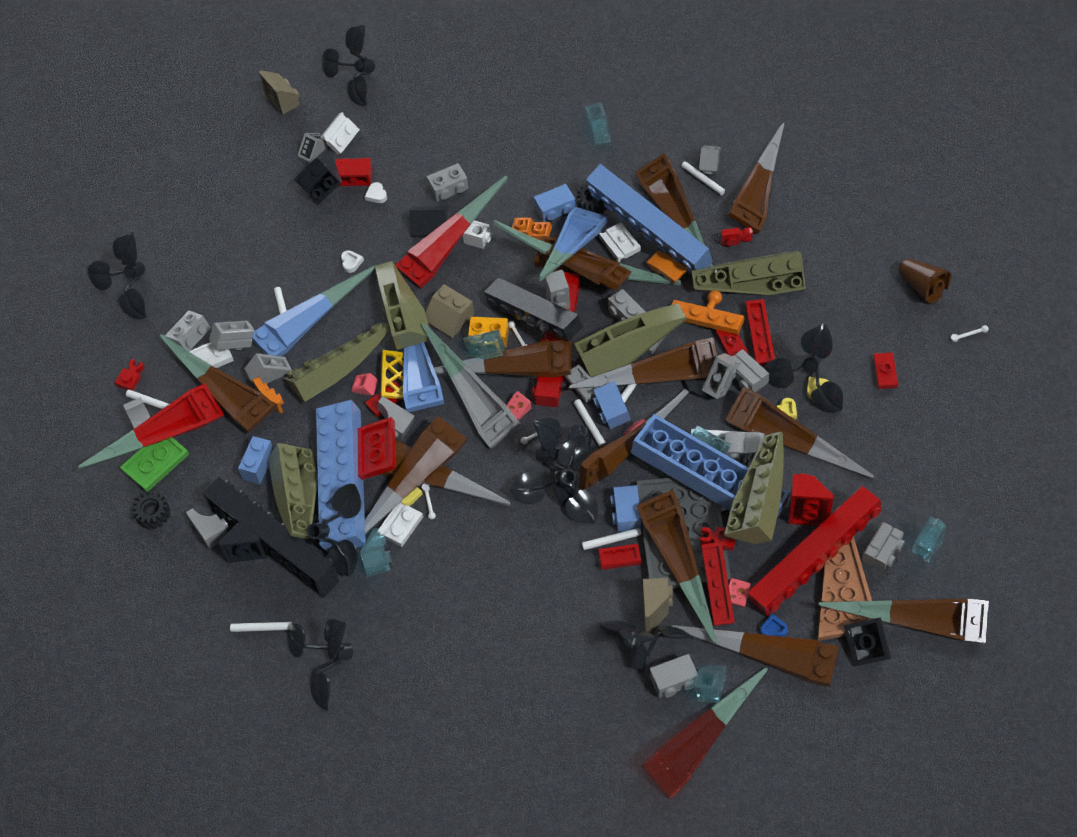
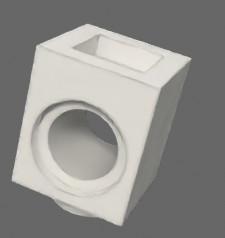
[463,220,492,249]

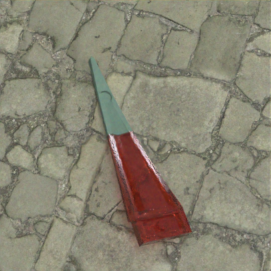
[641,668,768,799]

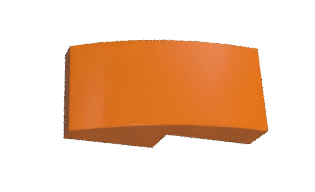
[512,218,552,240]
[646,250,687,284]
[253,377,284,413]

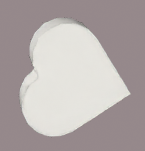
[365,182,387,203]
[341,251,364,273]

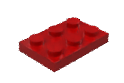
[358,417,396,480]

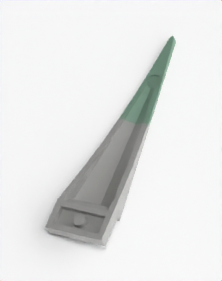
[422,323,521,448]

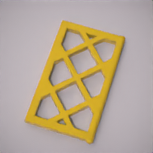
[381,350,404,400]

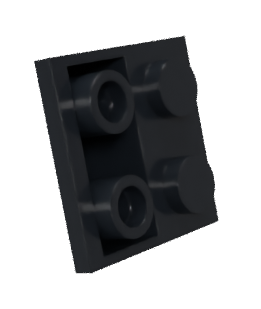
[294,152,342,205]

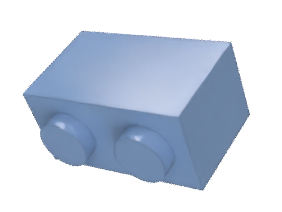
[534,184,575,222]
[593,381,631,429]
[238,436,273,484]
[610,485,642,532]

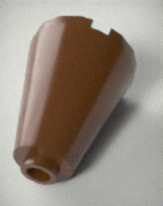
[899,258,951,304]

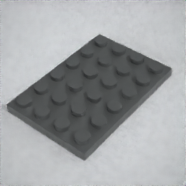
[637,478,731,589]

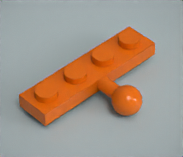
[672,290,744,334]

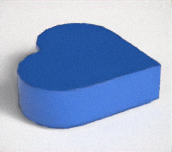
[760,614,788,637]

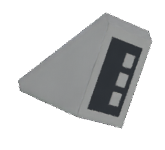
[297,133,328,164]

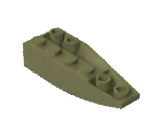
[691,250,806,295]
[375,261,430,350]
[574,304,687,378]
[284,323,390,402]
[724,431,784,544]
[268,443,318,539]

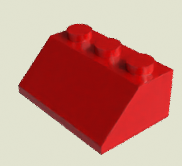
[788,473,834,526]

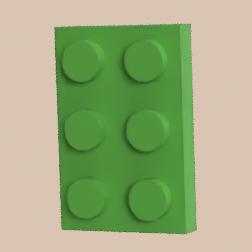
[120,438,189,492]

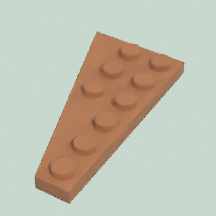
[818,536,872,641]

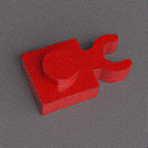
[721,228,753,246]
[114,359,145,391]
[700,527,735,551]

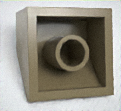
[259,70,300,115]
[425,284,474,339]
[643,578,673,633]

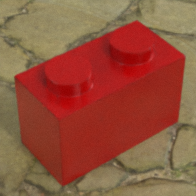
[336,158,373,186]

